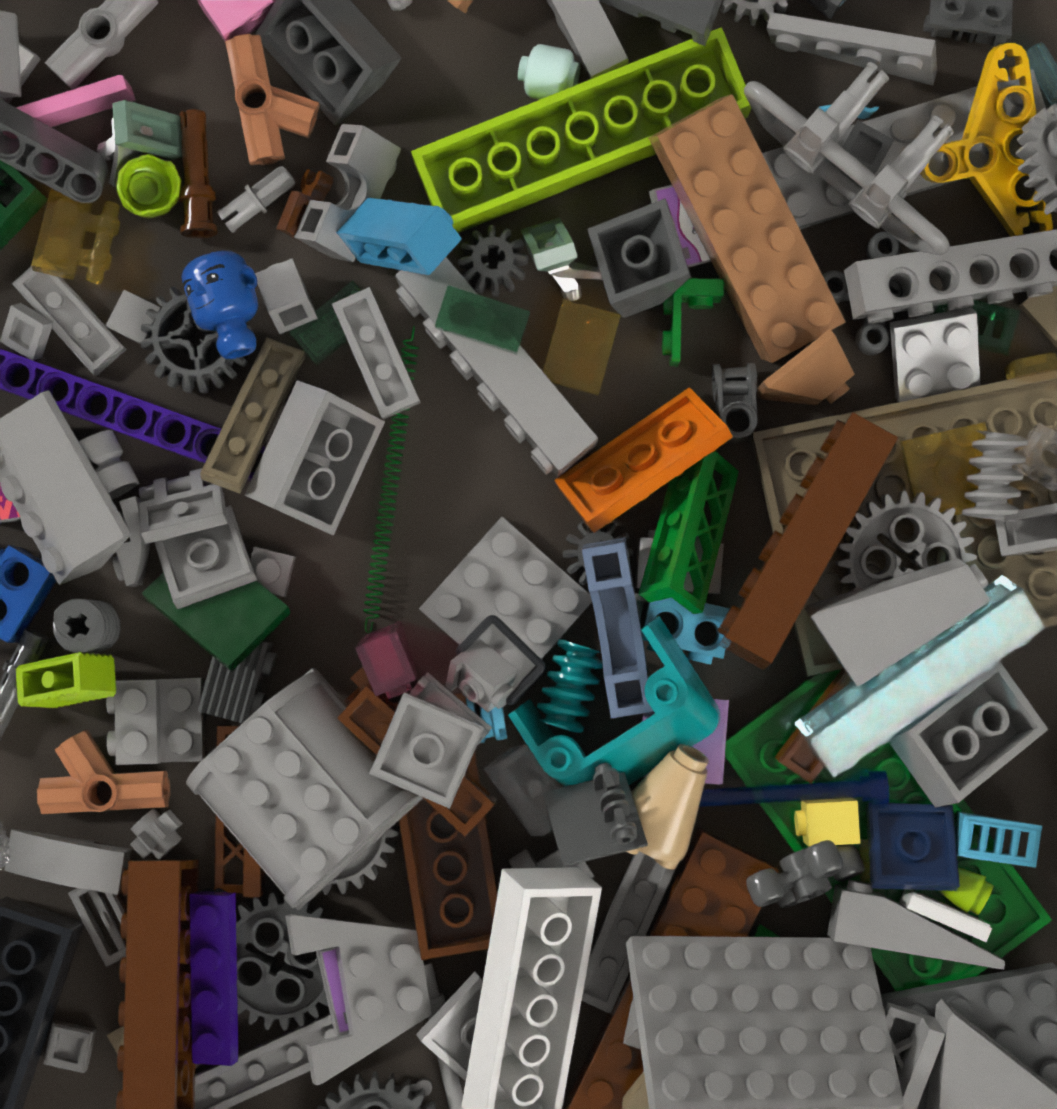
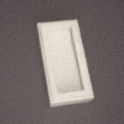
[899,889,992,942]

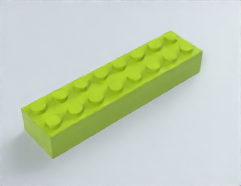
[411,27,751,233]

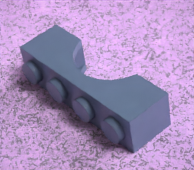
[582,537,654,718]

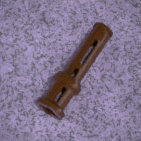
[179,109,218,238]

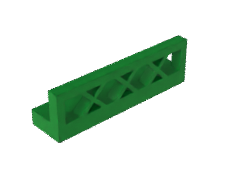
[638,451,739,614]

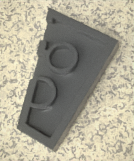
[599,0,722,46]

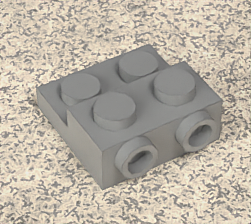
[106,678,205,765]

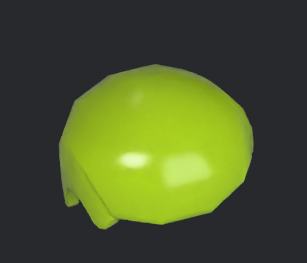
[116,154,181,218]

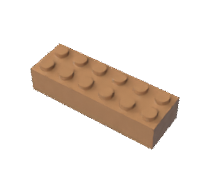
[648,94,845,363]

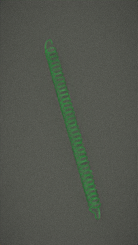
[363,326,420,634]

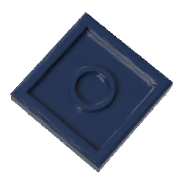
[866,802,960,891]

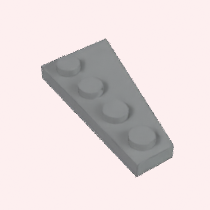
[767,12,937,85]

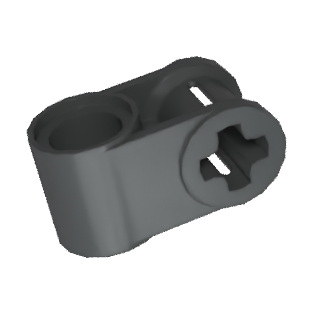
[712,363,758,444]

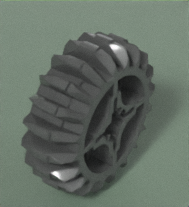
[140,286,253,394]

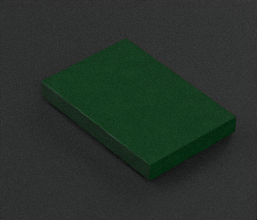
[142,572,291,672]

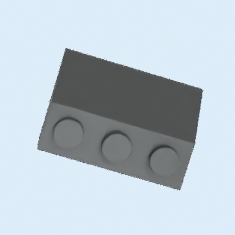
[255,0,402,125]

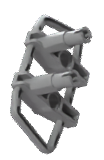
[744,62,954,255]

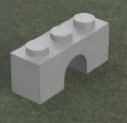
[294,124,401,262]

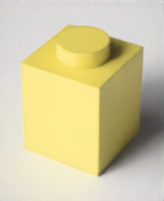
[794,797,860,847]

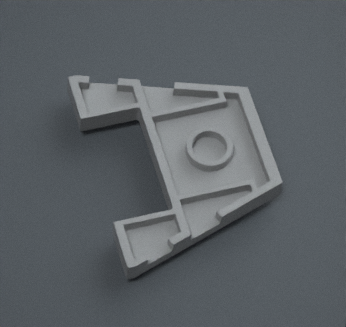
[286,914,432,1085]

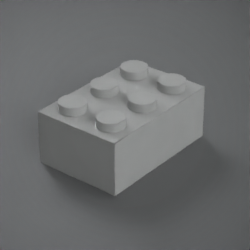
[244,380,385,536]
[886,660,1049,808]

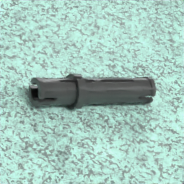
[0,628,50,741]

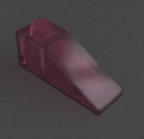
[356,621,417,699]

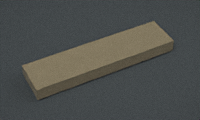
[200,337,305,494]

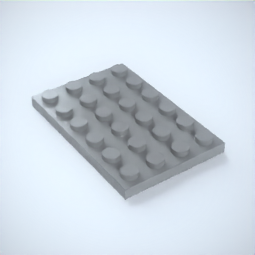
[626,936,905,1109]

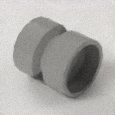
[79,430,139,500]

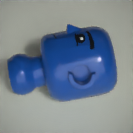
[181,251,258,359]

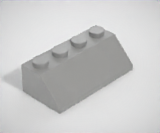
[0,390,131,585]

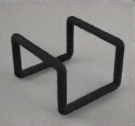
[455,615,547,705]

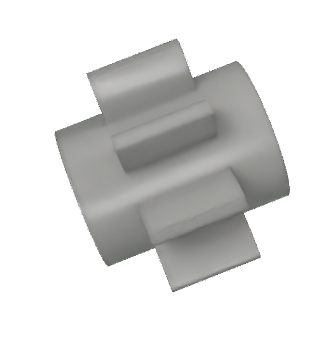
[130,808,183,860]

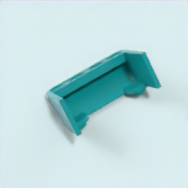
[508,616,720,787]

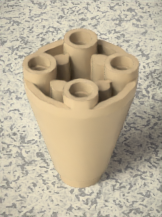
[626,744,709,870]

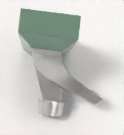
[97,100,182,187]
[521,217,603,302]

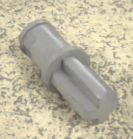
[217,166,295,233]

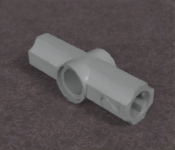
[45,0,158,90]

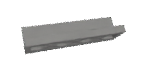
[884,1002,946,1109]

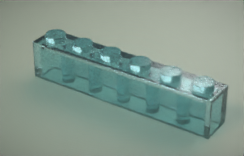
[794,575,1045,777]

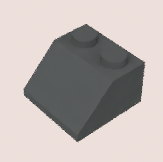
[587,199,691,318]

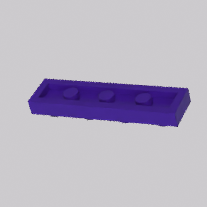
[190,891,238,1066]

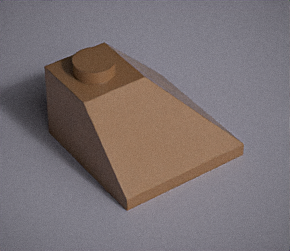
[757,329,855,405]

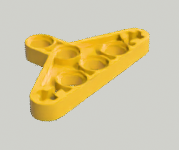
[920,43,1053,237]

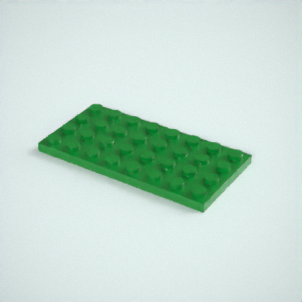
[725,670,1052,991]

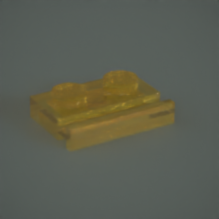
[543,299,621,396]

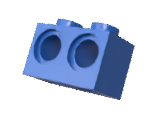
[0,545,57,643]

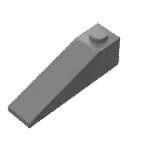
[827,880,1005,970]

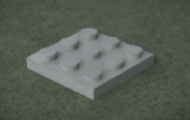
[419,517,592,689]

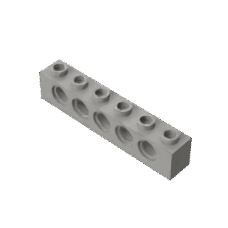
[844,229,1057,324]

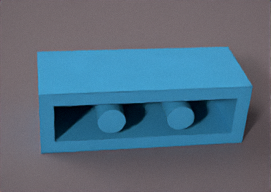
[336,198,462,275]

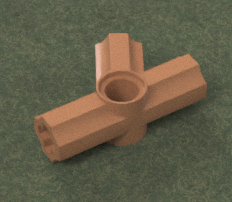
[225,34,320,166]
[37,730,171,814]

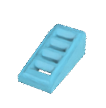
[955,811,1042,868]

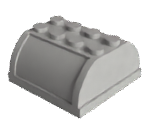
[186,668,423,910]

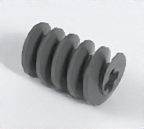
[53,599,121,653]

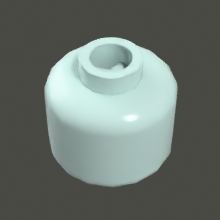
[518,44,580,100]

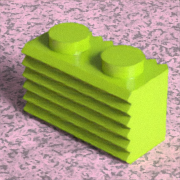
[16,652,116,708]

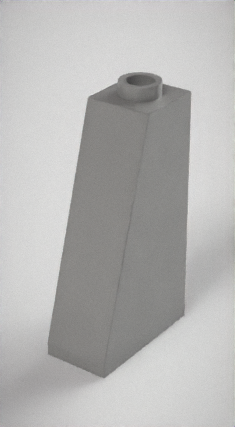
[804,558,991,687]

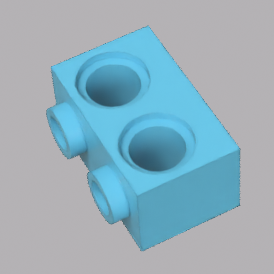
[642,598,729,665]

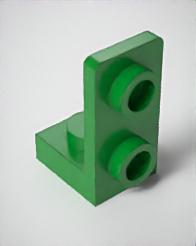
[662,278,724,367]

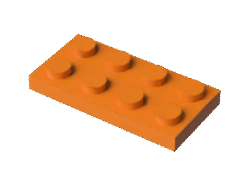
[554,387,733,533]

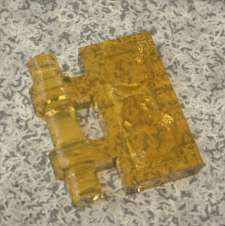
[31,189,121,284]

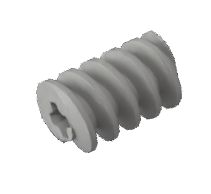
[962,430,1029,521]

